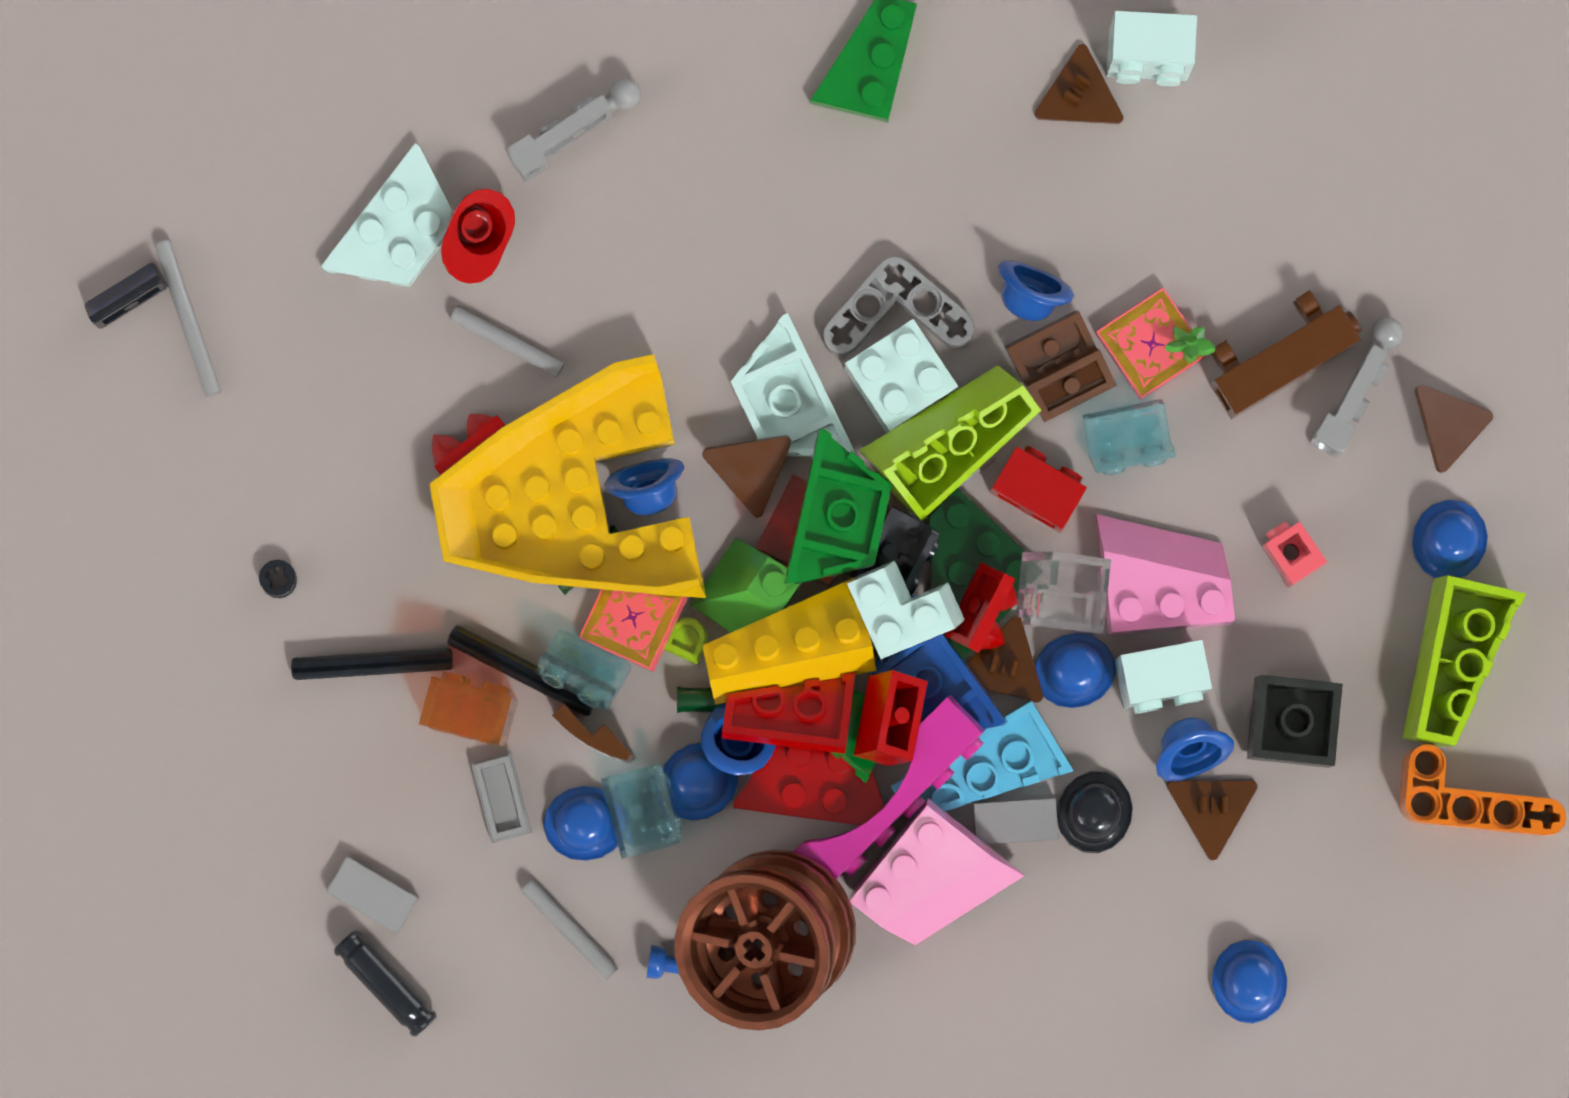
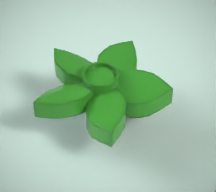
[1165,326,1215,363]

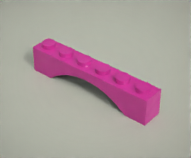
[793,696,986,879]

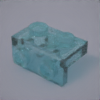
[1082,399,1176,475]
[536,628,632,711]
[601,763,681,859]

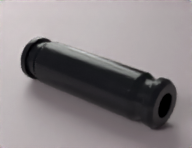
[334,930,437,1037]

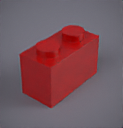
[990,446,1087,533]
[853,670,928,766]

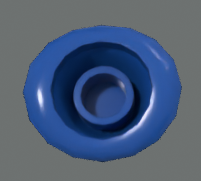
[998,260,1074,321]
[604,458,684,516]
[1412,500,1488,578]
[1035,633,1116,708]
[701,703,776,776]
[1156,717,1234,781]
[659,743,738,821]
[543,786,627,861]
[1212,940,1287,1024]

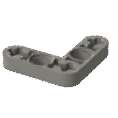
[823,257,974,356]

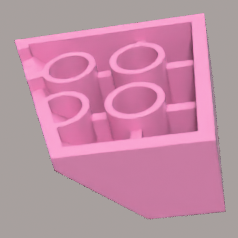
[1096,514,1235,636]
[850,798,1024,945]

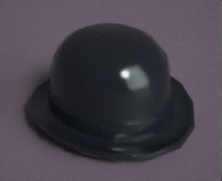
[1057,771,1133,853]

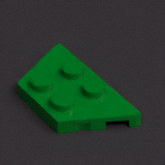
[784,428,892,585]

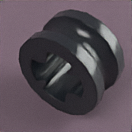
[259,560,297,599]

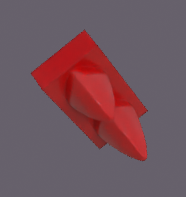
[432,413,506,475]
[944,562,1018,653]

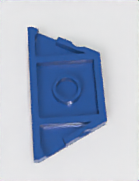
[870,594,1008,729]

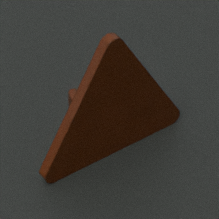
[1035,44,1124,124]
[1414,385,1493,473]
[702,435,791,518]
[967,616,1043,703]
[1167,781,1258,860]

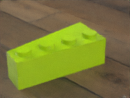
[859,365,1041,521]
[1402,575,1526,747]

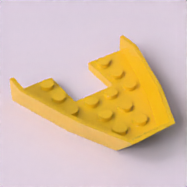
[429,354,706,598]

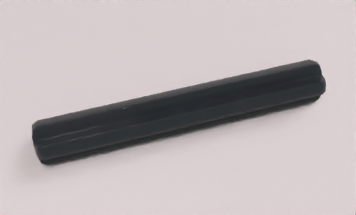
[447,625,597,716]
[291,648,454,680]

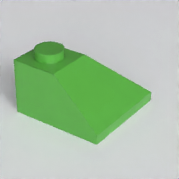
[690,538,803,632]

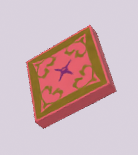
[1095,287,1208,400]
[579,589,688,672]

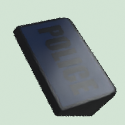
[85,263,168,329]

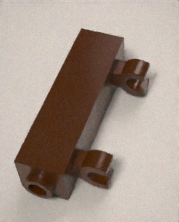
[1210,290,1361,420]

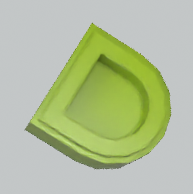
[664,617,708,666]

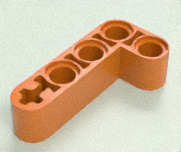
[1399,744,1567,836]

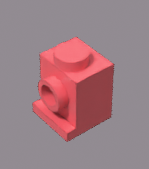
[1262,521,1327,588]

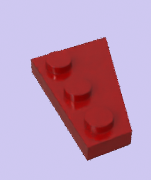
[722,672,856,754]

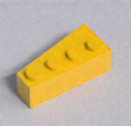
[702,577,876,705]

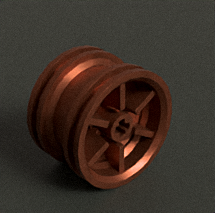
[675,849,856,1031]

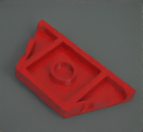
[733,745,885,826]

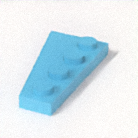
[890,701,1074,819]

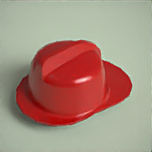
[441,189,515,284]

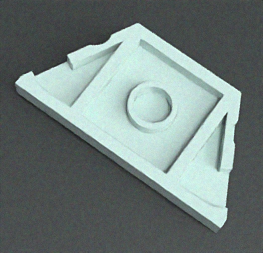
[321,143,452,287]
[731,313,856,457]

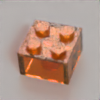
[419,671,518,749]

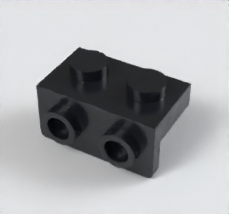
[849,504,939,596]

